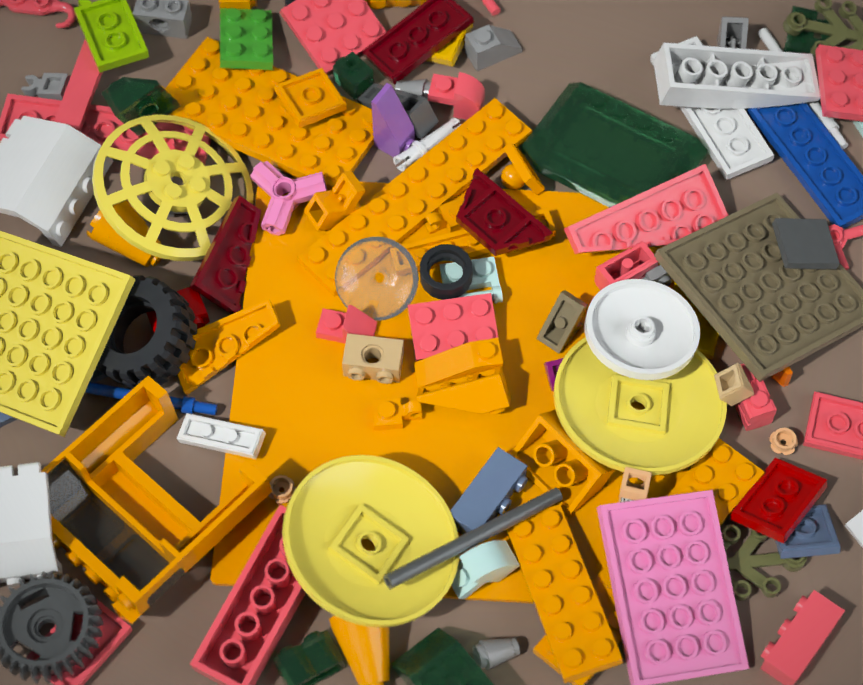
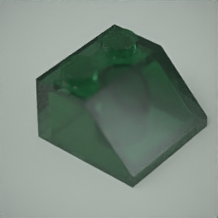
[101,77,181,137]

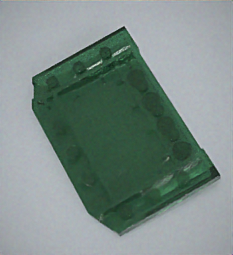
[522,82,708,208]

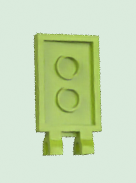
[74,0,149,73]

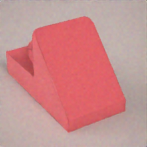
[316,305,377,343]

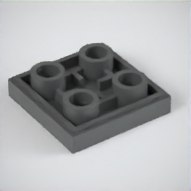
[772,218,840,269]

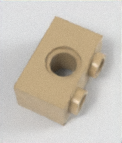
[342,333,404,384]

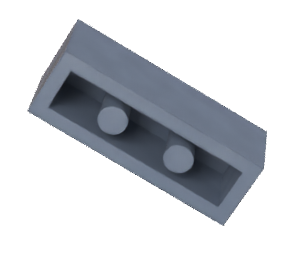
[450,447,528,535]

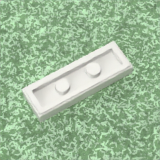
[176,413,266,459]

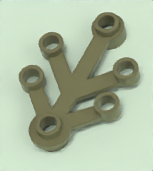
[783,0,863,58]
[722,525,807,601]

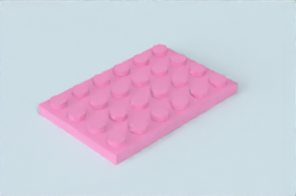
[597,490,749,685]

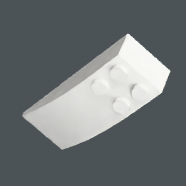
[653,43,820,109]

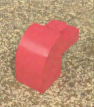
[428,72,485,120]

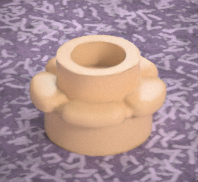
[769,428,798,455]
[268,475,296,504]

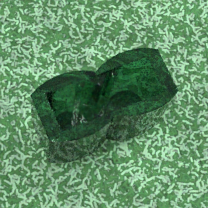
[273,630,345,685]

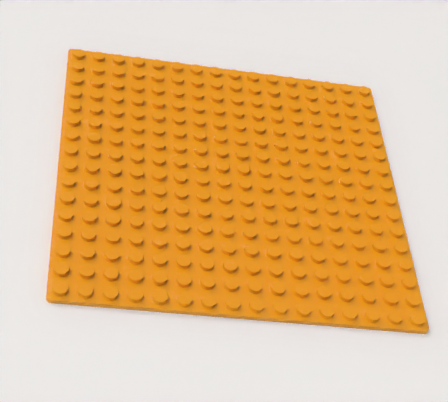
[210,178,688,604]

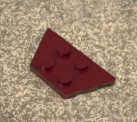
[456,168,553,256]

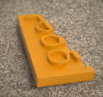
[177,298,281,395]

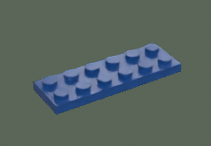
[747,103,863,229]

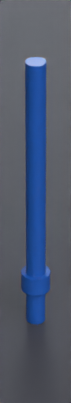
[85,382,218,416]

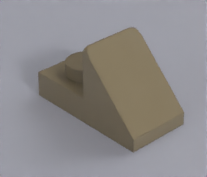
[536,290,588,354]

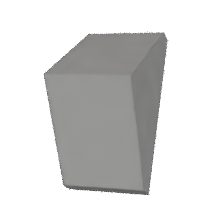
[717,16,749,49]

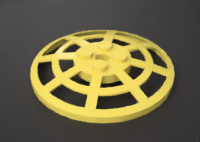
[92,115,253,261]

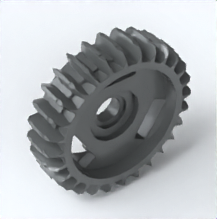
[0,571,104,684]

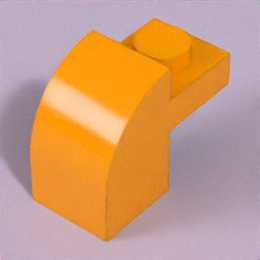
[304,170,365,231]

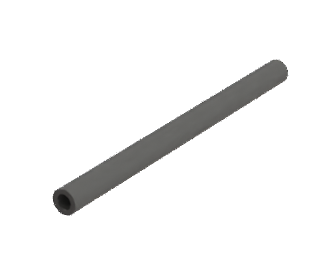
[383,487,563,589]

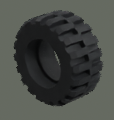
[96,275,197,388]

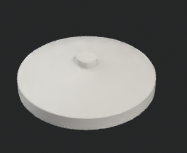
[584,279,700,380]

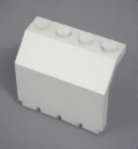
[0,116,113,247]
[0,462,63,586]

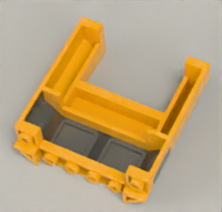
[41,376,272,624]

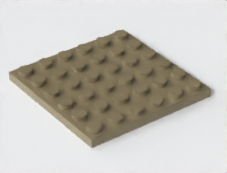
[654,193,863,382]

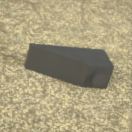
[357,83,439,139]

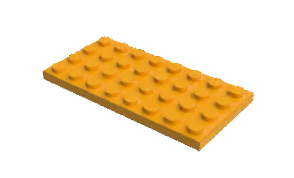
[152,37,374,191]

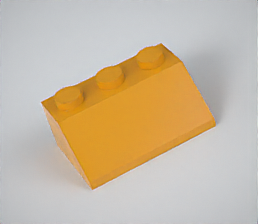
[510,410,616,516]

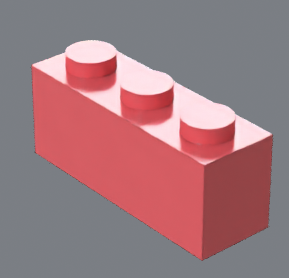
[760,590,845,685]

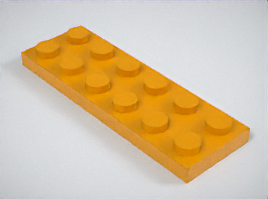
[506,504,623,684]

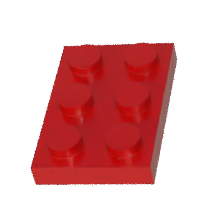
[731,457,827,544]

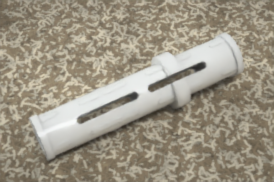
[393,118,461,172]

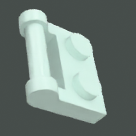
[440,257,503,303]

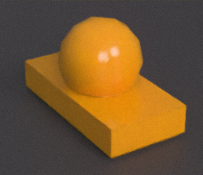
[501,143,545,195]

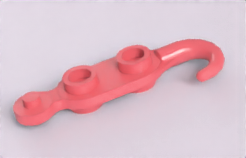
[0,0,76,28]

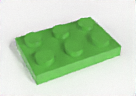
[220,8,273,70]

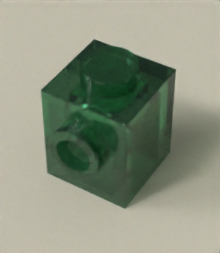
[333,51,374,100]

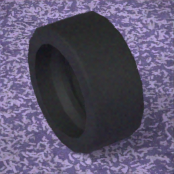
[420,244,473,300]

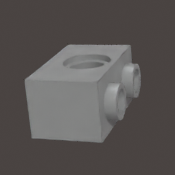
[133,0,192,39]

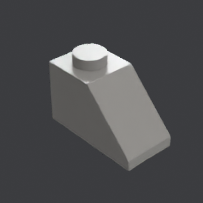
[465,25,523,71]

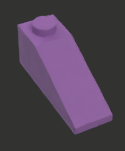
[371,83,416,158]

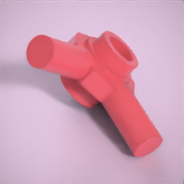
[828,224,863,270]

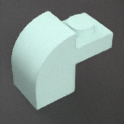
[451,540,520,599]

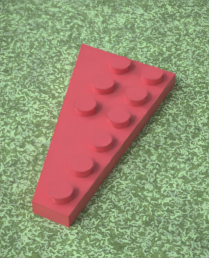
[564,164,729,254]

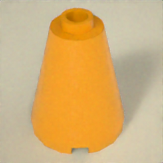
[86,200,162,267]
[329,616,390,685]

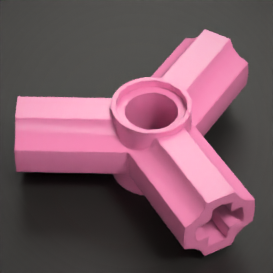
[250,161,328,236]

